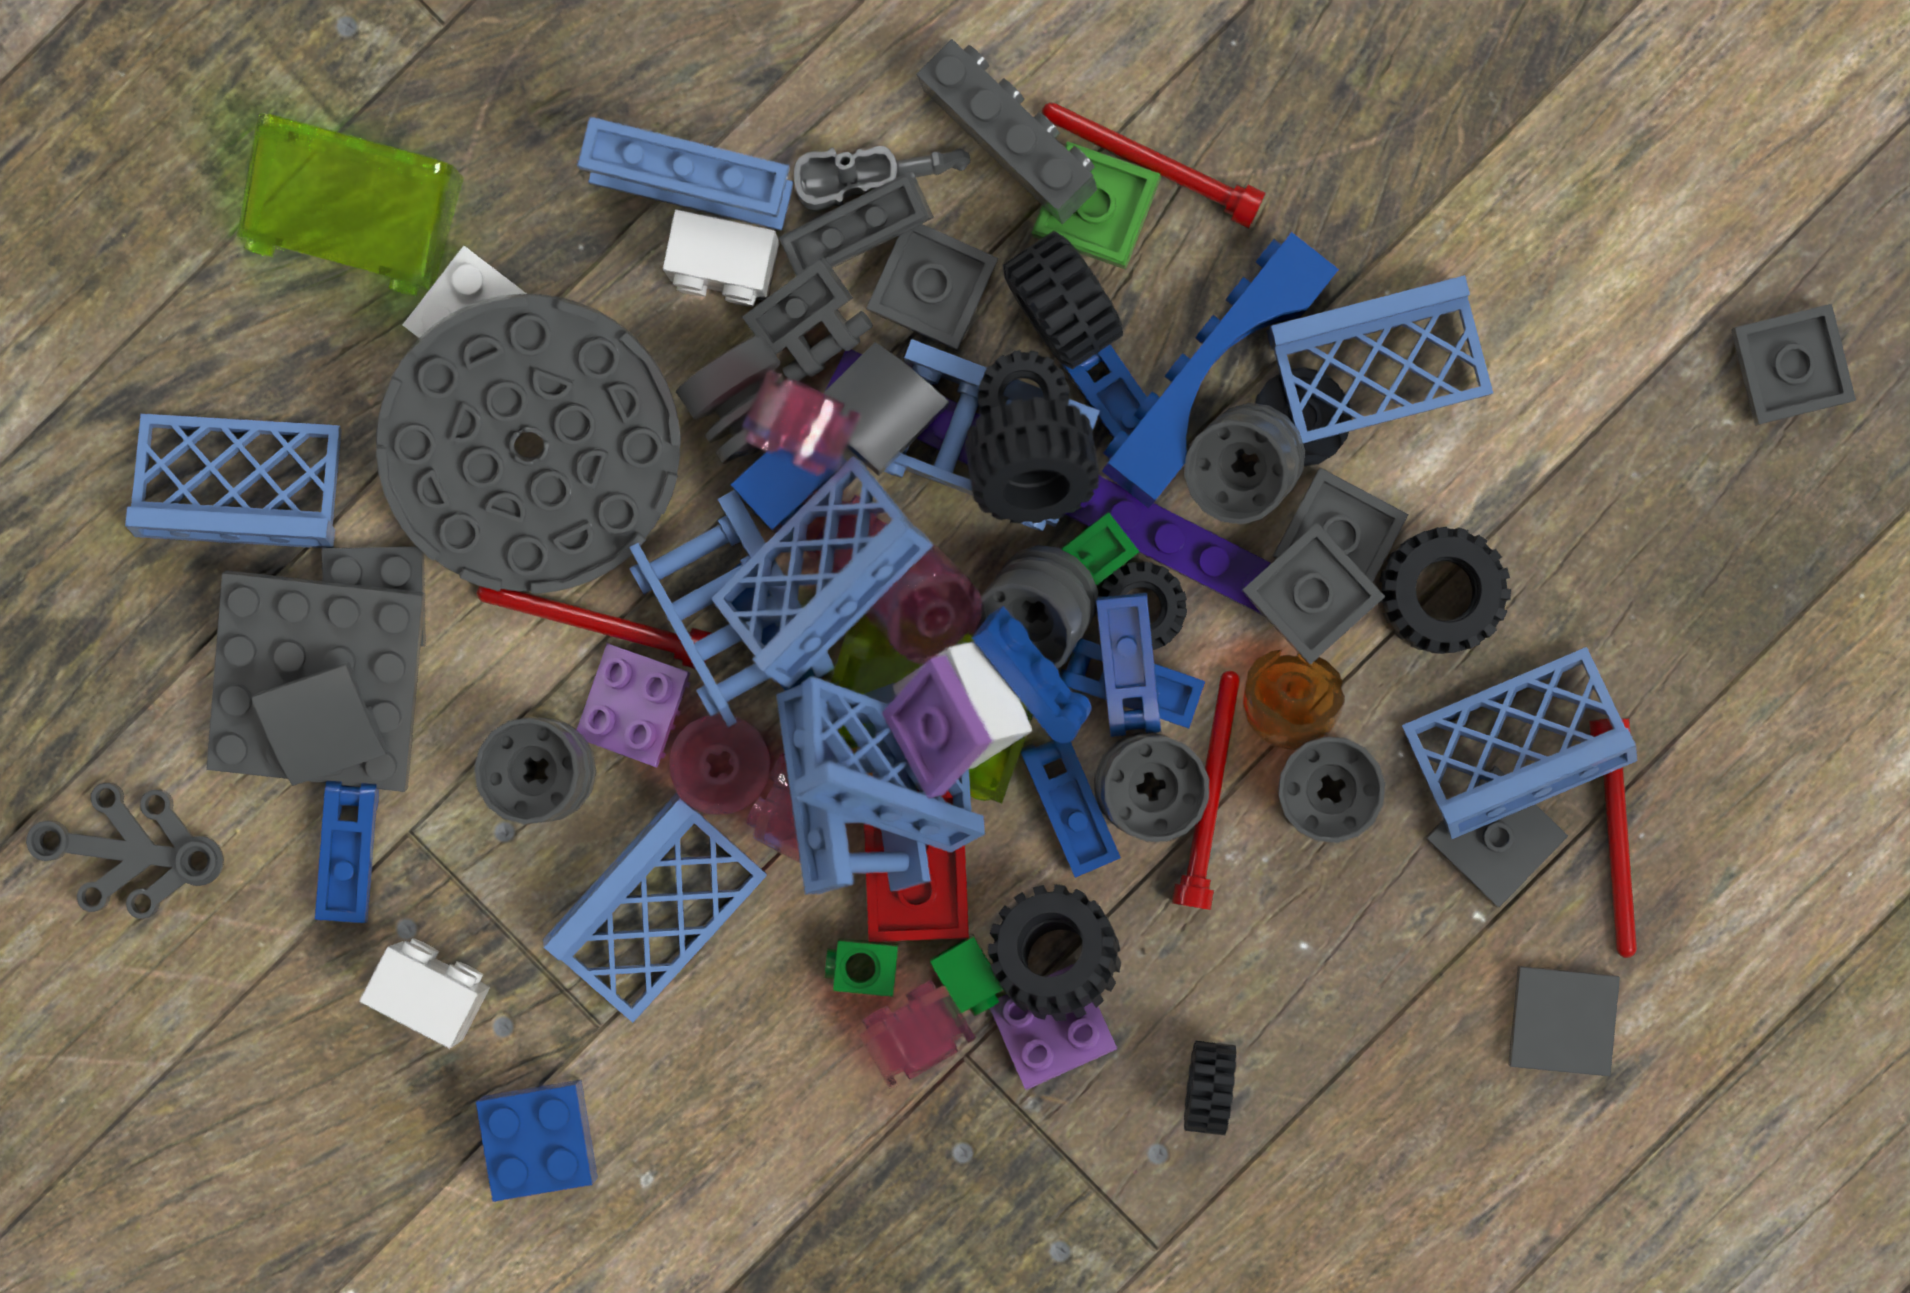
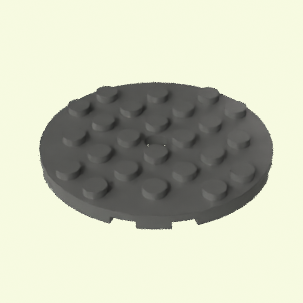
[376,294,681,594]

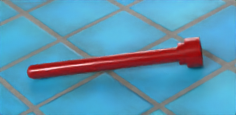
[1041,102,1266,229]
[477,586,712,669]
[1172,671,1240,910]
[1589,718,1637,958]

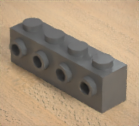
[916,39,1098,225]

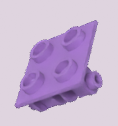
[577,643,690,768]
[990,963,1117,1090]

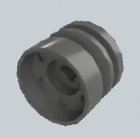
[676,334,810,464]
[1184,403,1305,524]
[972,545,1098,669]
[474,718,597,824]
[1094,733,1209,842]
[1279,737,1385,843]

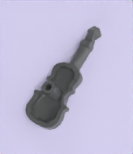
[794,146,971,211]

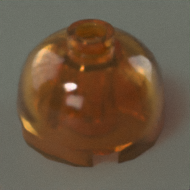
[1243,650,1345,750]

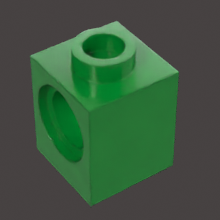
[930,934,1004,1016]
[825,938,899,997]

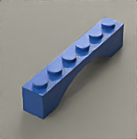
[1102,232,1339,508]

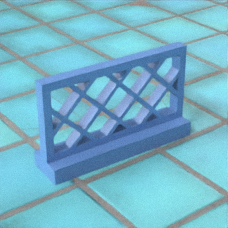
[1266,275,1493,444]
[125,414,342,548]
[711,456,933,688]
[1402,647,1637,839]
[794,677,985,852]
[543,792,767,1023]

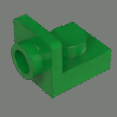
[1061,511,1140,585]

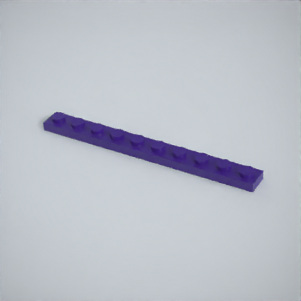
[825,349,1271,616]

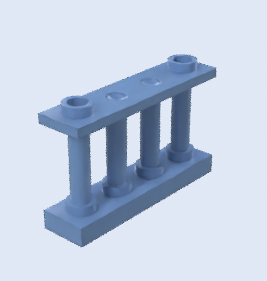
[578,117,794,231]
[883,339,1100,531]
[629,490,835,727]
[776,683,931,894]

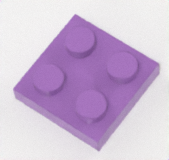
[882,655,993,798]

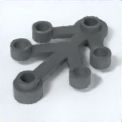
[26,783,224,919]

